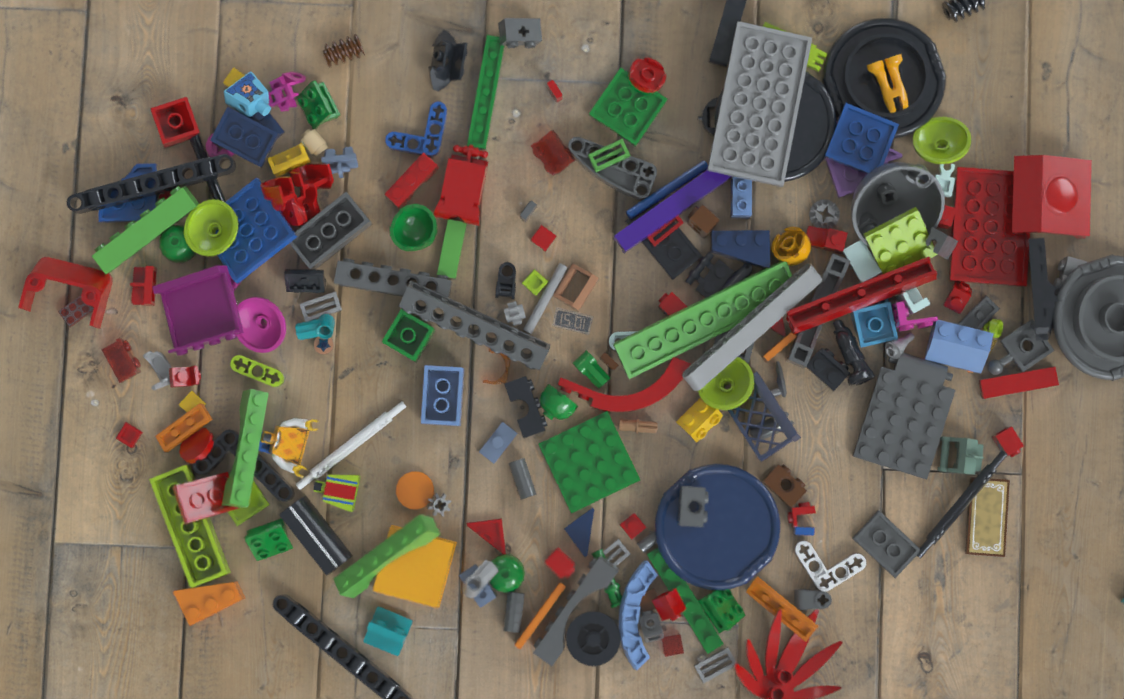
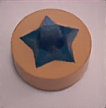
[314,337,334,355]

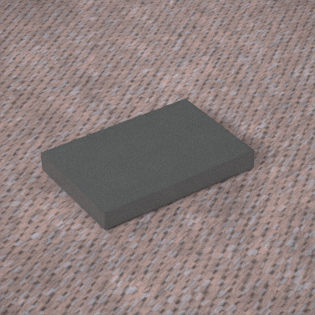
[852,510,920,578]

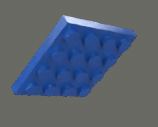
[216,178,297,284]

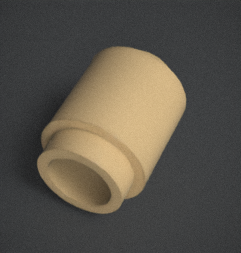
[301,129,328,158]

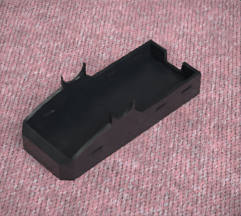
[1029,238,1063,341]

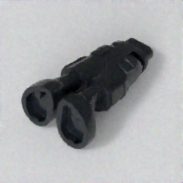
[833,320,875,386]

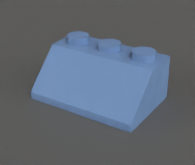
[924,320,994,374]

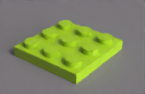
[864,207,938,274]

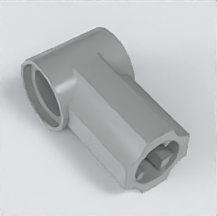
[462,560,498,598]

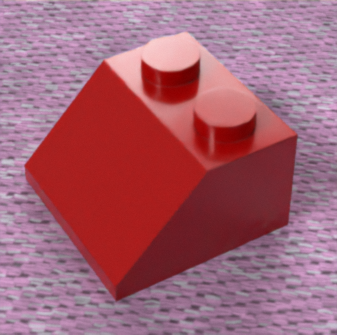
[150,97,200,149]

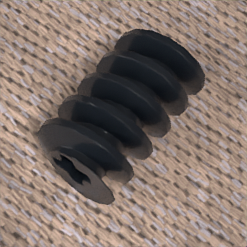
[942,0,985,23]

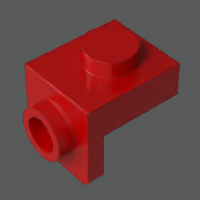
[943,281,972,314]
[787,502,816,527]

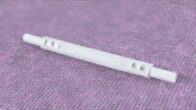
[296,401,406,490]

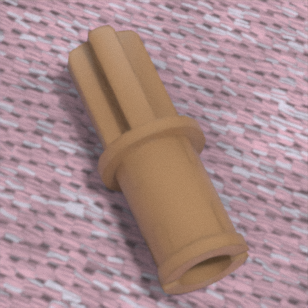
[619,418,658,434]

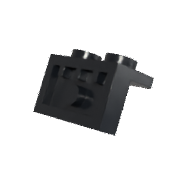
[284,269,326,293]
[806,348,851,392]

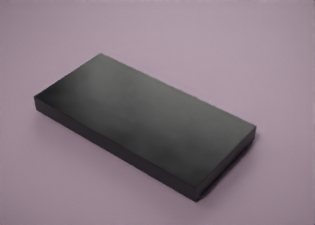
[625,202,702,280]

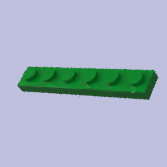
[467,35,505,150]
[647,547,724,654]

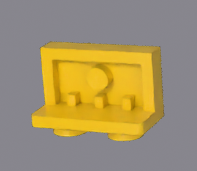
[676,397,723,443]

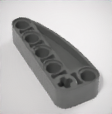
[568,137,657,201]

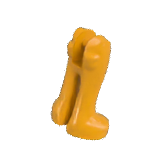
[866,54,908,113]

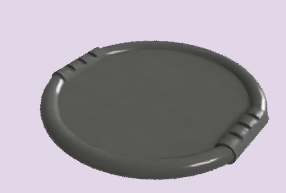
[1053,254,1124,381]

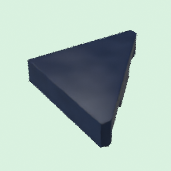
[564,508,594,557]

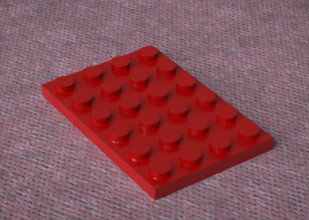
[949,167,1030,287]

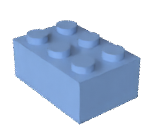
[421,365,464,426]

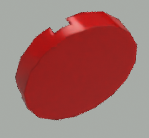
[628,57,666,93]
[179,427,214,464]

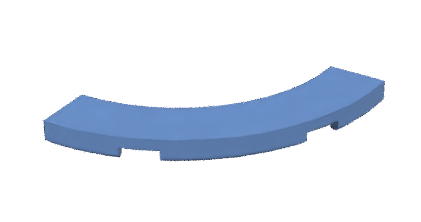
[619,560,658,670]

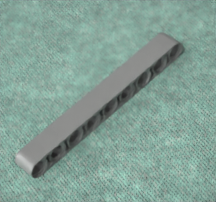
[682,263,822,391]

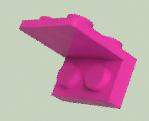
[891,301,938,331]

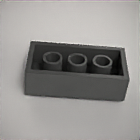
[289,192,372,270]

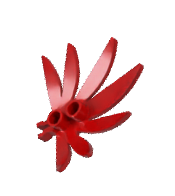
[734,609,843,699]

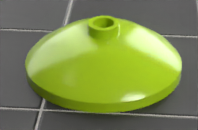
[913,117,971,164]
[184,200,238,256]
[698,357,754,410]

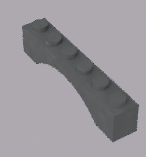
[786,254,850,369]
[533,555,619,666]

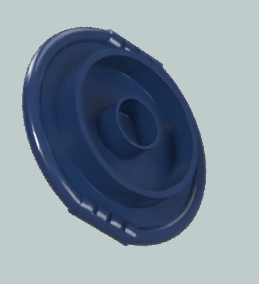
[655,464,780,590]

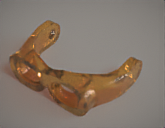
[483,349,511,385]

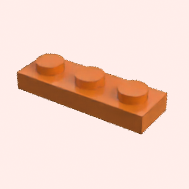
[155,403,213,452]

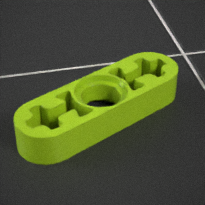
[230,355,284,387]

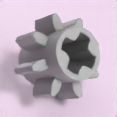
[504,301,526,326]
[427,493,451,516]

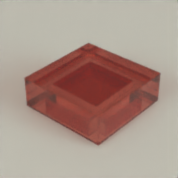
[662,634,684,657]

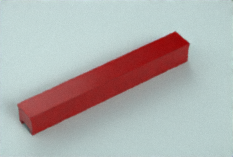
[786,257,937,335]

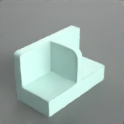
[843,240,882,283]
[896,288,930,316]

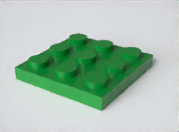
[589,68,668,147]

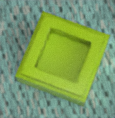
[522,269,548,296]

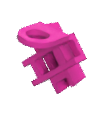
[268,72,306,111]

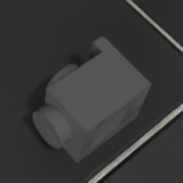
[639,611,664,643]

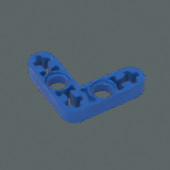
[385,102,447,157]

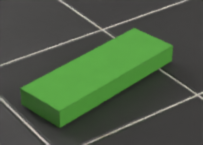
[437,219,467,279]

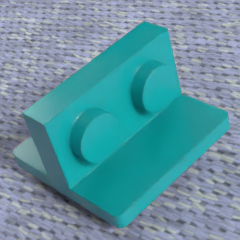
[363,606,413,656]

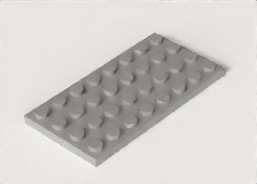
[707,21,812,187]

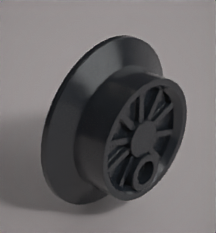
[566,611,621,666]

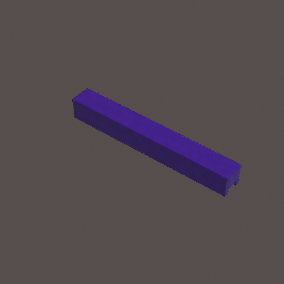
[613,171,734,254]

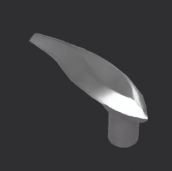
[770,361,787,397]

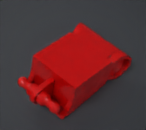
[433,145,489,226]

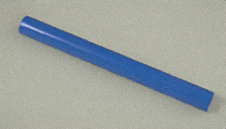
[625,160,708,219]

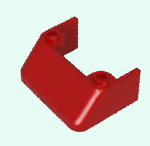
[18,257,113,329]

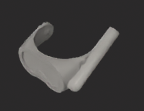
[143,351,172,390]

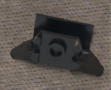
[428,30,468,91]

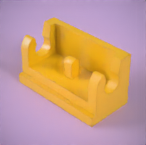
[267,143,311,177]

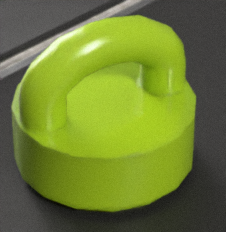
[983,319,1003,338]

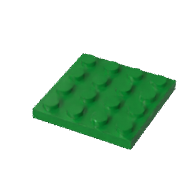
[538,411,640,513]

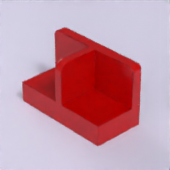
[130,266,157,306]

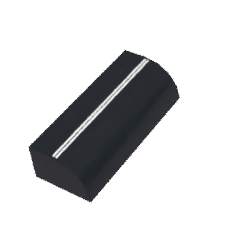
[279,496,353,576]

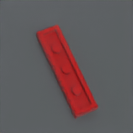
[979,366,1059,399]

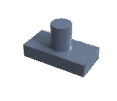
[479,422,518,464]

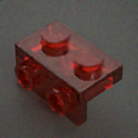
[531,130,576,176]
[101,338,141,383]

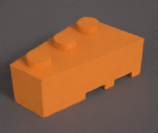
[173,581,246,626]

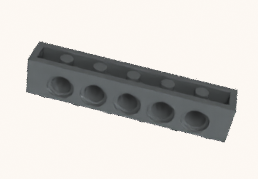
[334,258,452,298]

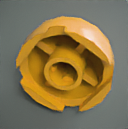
[771,226,811,266]

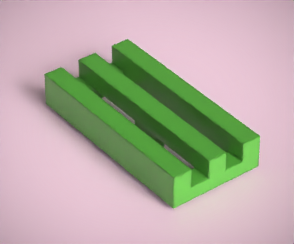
[588,139,631,173]

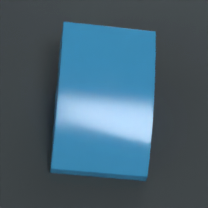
[850,298,898,348]

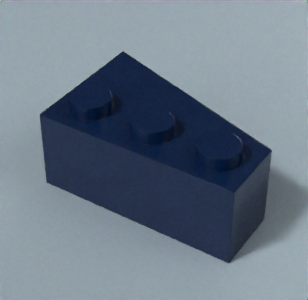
[710,230,770,270]

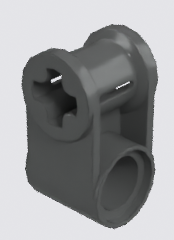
[794,589,832,610]

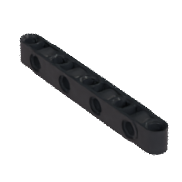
[66,154,236,214]
[273,594,412,699]

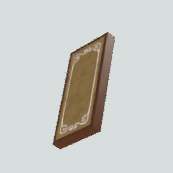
[965,477,1010,557]

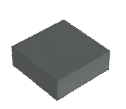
[520,201,537,222]

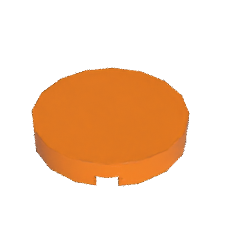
[396,471,434,510]

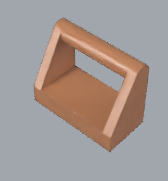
[553,264,599,312]

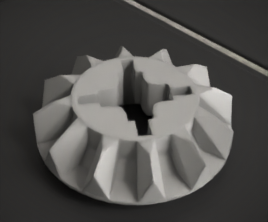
[809,199,840,229]

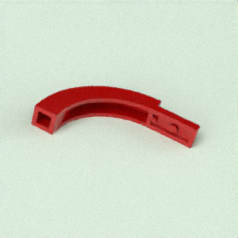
[558,357,691,412]

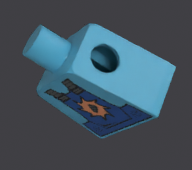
[224,72,271,117]

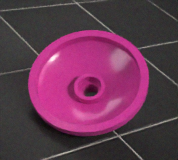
[237,297,286,353]

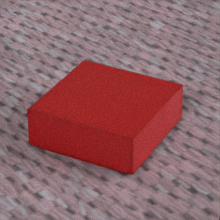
[547,80,563,103]
[530,225,557,252]
[116,422,143,448]

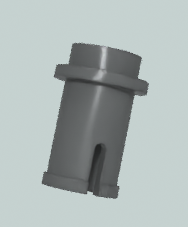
[637,530,657,553]

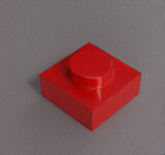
[619,513,647,540]

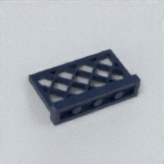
[728,372,801,462]

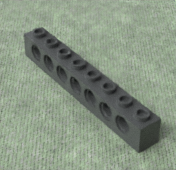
[399,281,551,370]

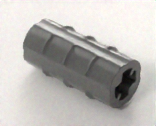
[509,458,537,500]
[503,592,525,633]

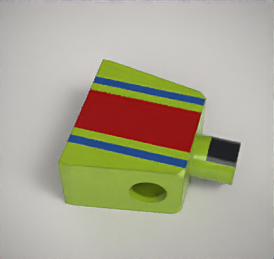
[313,475,361,512]

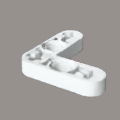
[794,541,866,592]

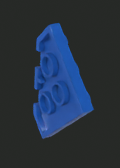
[99,163,157,223]

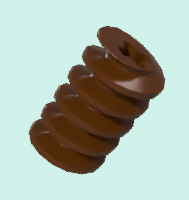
[323,34,365,68]

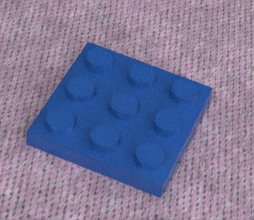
[825,103,899,174]

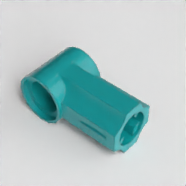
[295,314,335,340]

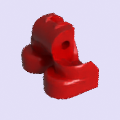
[260,164,334,226]

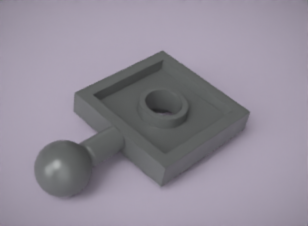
[988,319,1054,375]

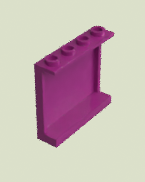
[152,265,244,356]

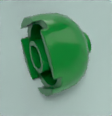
[159,225,196,263]
[540,384,578,420]
[489,554,525,593]

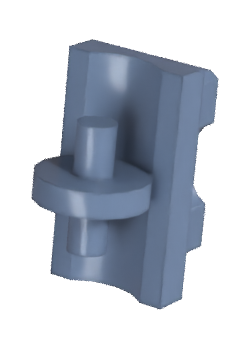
[321,147,359,178]

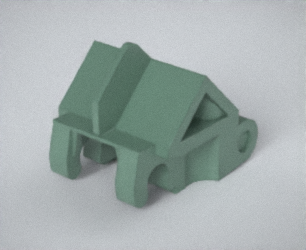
[937,436,984,475]

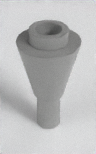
[885,333,915,359]

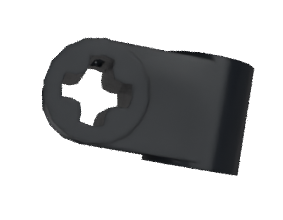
[495,262,516,300]

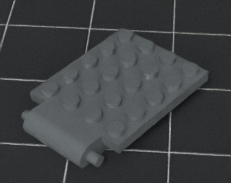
[853,352,956,480]

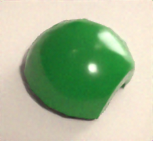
[390,204,438,251]

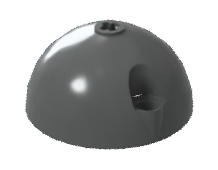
[851,162,945,246]

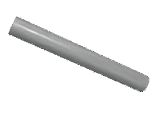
[523,263,568,334]

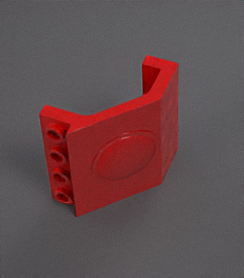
[1012,155,1092,239]

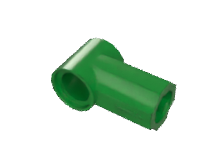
[573,350,610,389]

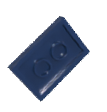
[210,106,279,168]

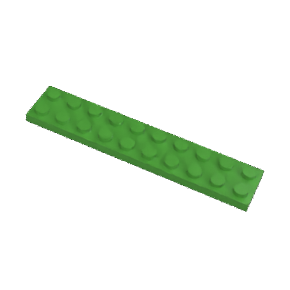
[613,261,792,379]

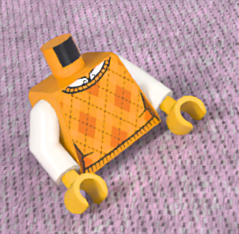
[261,418,319,478]

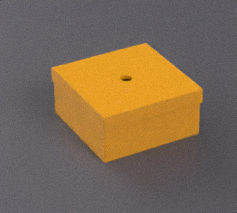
[373,525,457,608]

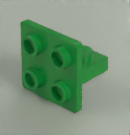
[296,80,341,130]
[244,518,293,561]
[698,589,745,634]

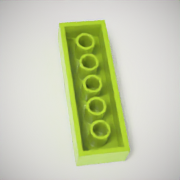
[149,465,231,588]

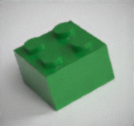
[382,309,436,363]

